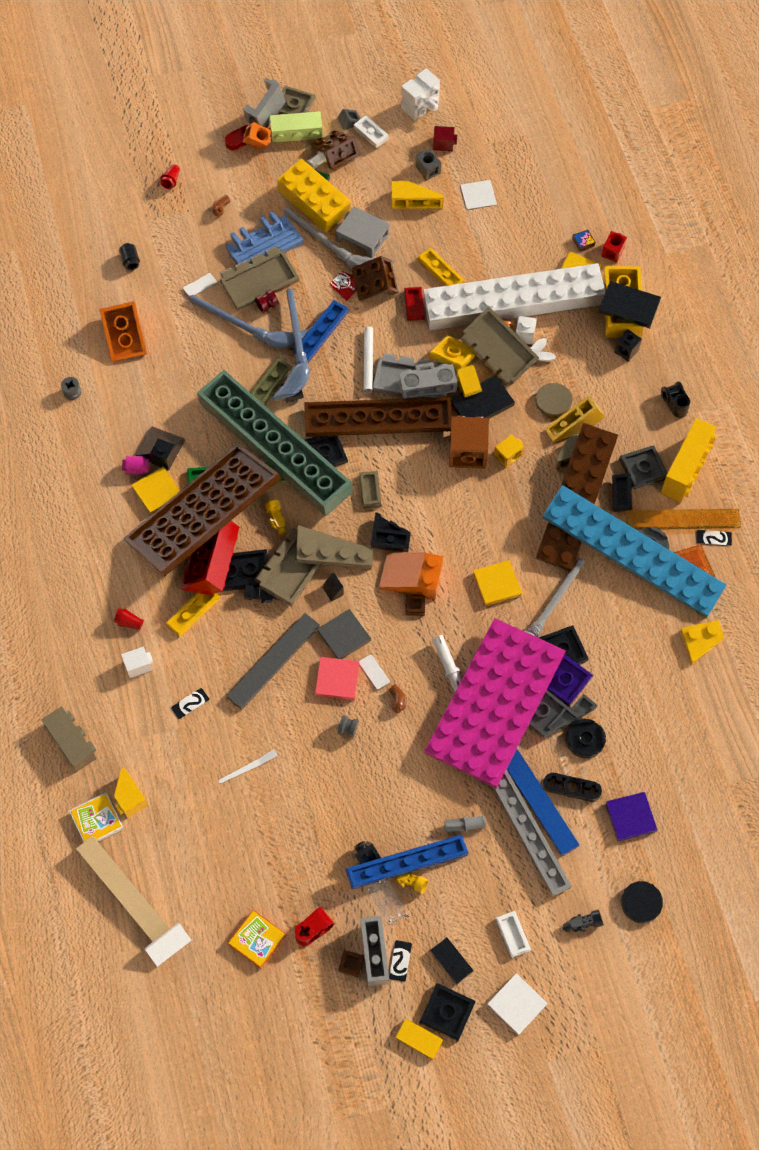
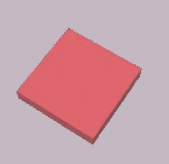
[315,657,359,700]

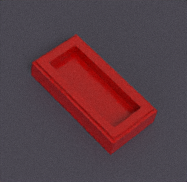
[404,287,425,321]

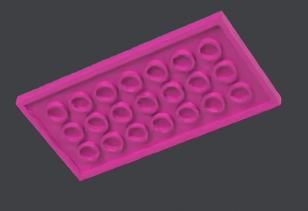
[424,618,566,788]

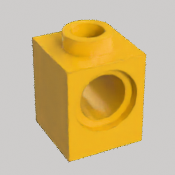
[494,434,524,468]

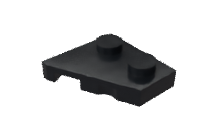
[371,512,411,552]

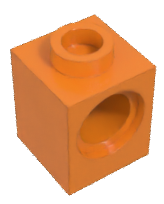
[243,122,271,150]

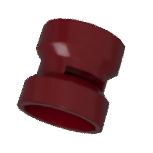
[255,289,279,313]

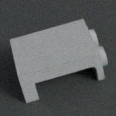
[243,78,286,128]
[335,207,390,258]

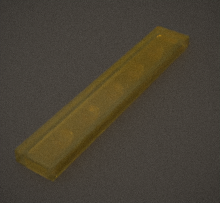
[626,508,741,530]

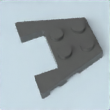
[529,690,598,739]

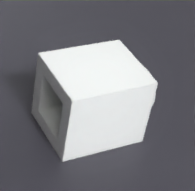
[516,316,537,345]
[121,646,154,678]

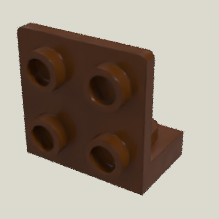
[310,130,360,170]
[351,256,399,301]

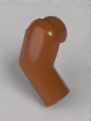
[212,195,231,217]
[389,684,407,713]

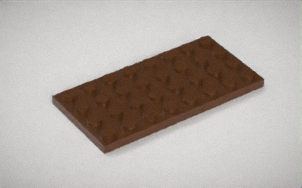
[124,443,281,577]

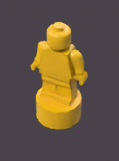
[265,500,286,536]
[395,872,429,894]

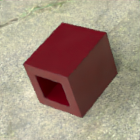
[433,126,458,152]

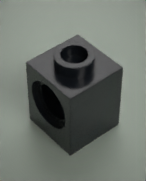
[614,329,642,362]

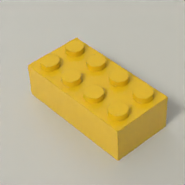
[277,158,351,233]
[602,266,644,338]
[660,418,717,503]

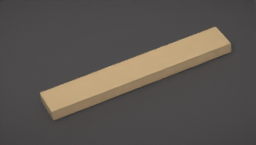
[76,835,170,942]

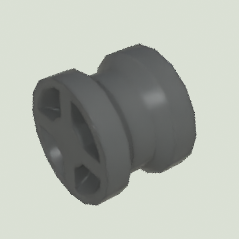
[61,377,81,400]
[338,715,359,739]

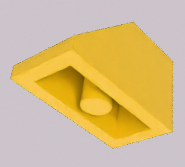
[114,768,148,818]

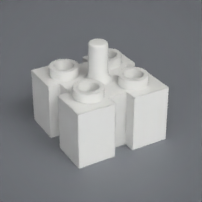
[401,68,440,120]

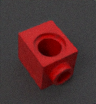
[601,231,627,263]

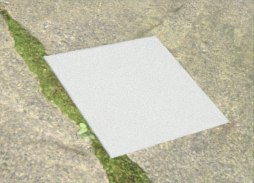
[461,180,497,209]

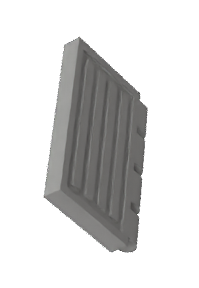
[373,353,446,398]

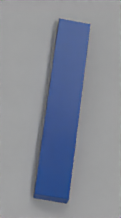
[507,749,580,856]
[345,834,469,890]

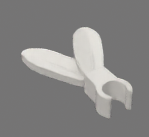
[531,338,556,362]

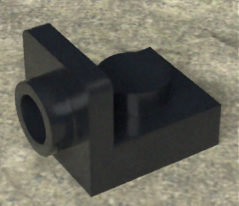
[351,841,381,864]

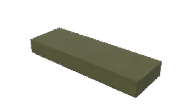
[251,358,293,405]

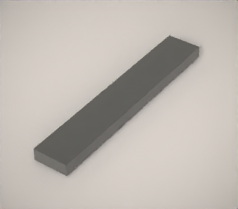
[227,613,320,710]

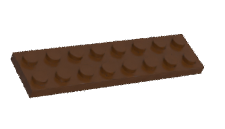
[304,397,452,437]
[535,423,618,571]

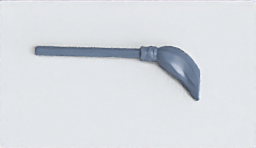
[272,289,310,400]
[189,295,310,348]

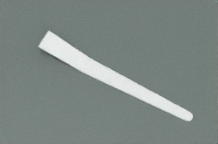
[219,749,278,783]

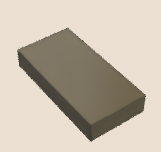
[359,471,382,508]

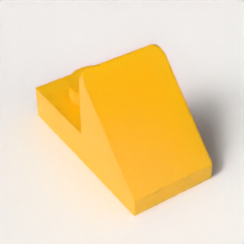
[454,364,482,397]

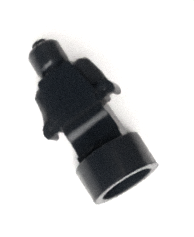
[244,584,279,604]
[562,909,604,932]

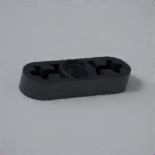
[543,773,602,802]

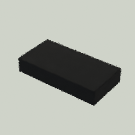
[612,474,633,512]
[430,937,474,985]

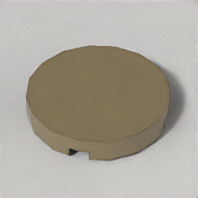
[536,383,572,417]

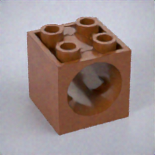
[449,416,489,469]

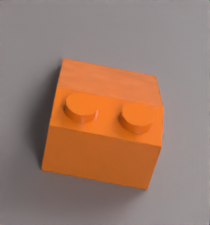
[99,301,147,362]
[379,552,444,600]

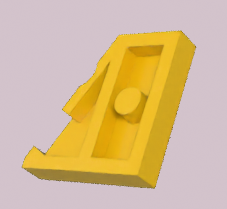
[680,620,724,665]

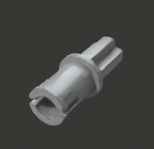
[444,815,486,832]

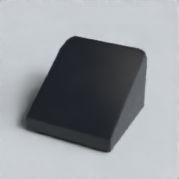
[323,572,344,601]

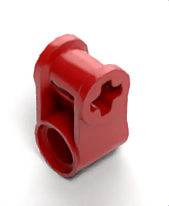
[295,907,335,946]

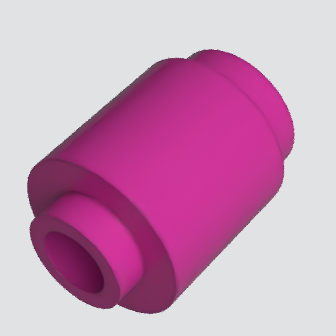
[122,456,149,475]

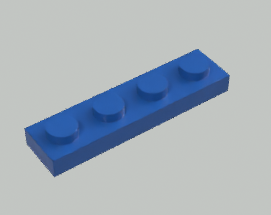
[293,300,349,363]

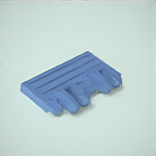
[226,211,304,264]

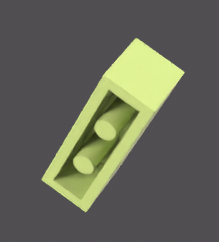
[270,111,323,143]

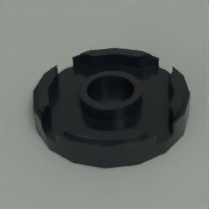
[566,719,606,759]
[621,881,663,923]

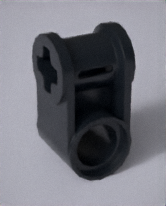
[661,381,691,418]

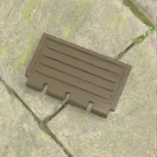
[220,246,299,311]
[460,307,539,385]
[255,528,321,607]

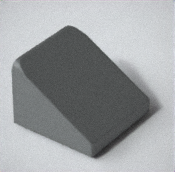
[338,109,360,130]

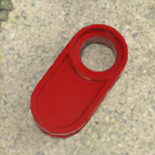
[225,125,248,151]

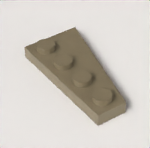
[296,525,373,569]

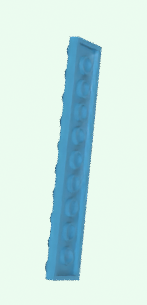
[542,485,727,618]

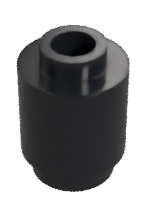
[119,243,140,270]

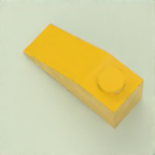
[392,181,444,209]
[545,395,605,443]

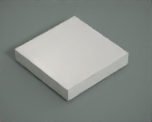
[487,973,548,1036]

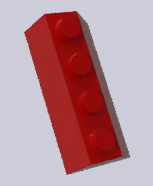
[180,521,240,595]

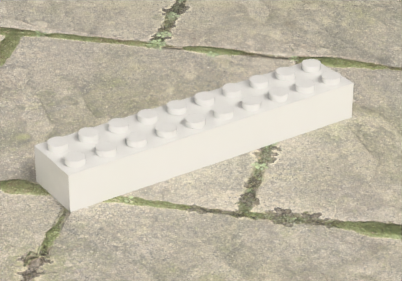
[423,263,605,331]

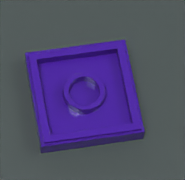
[547,655,593,707]
[605,792,658,841]

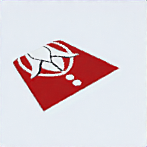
[330,271,356,301]

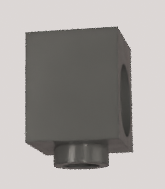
[416,149,441,181]

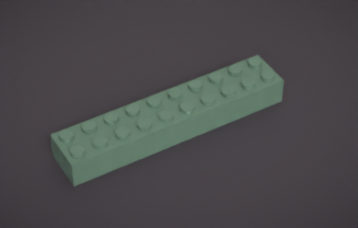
[197,370,353,516]

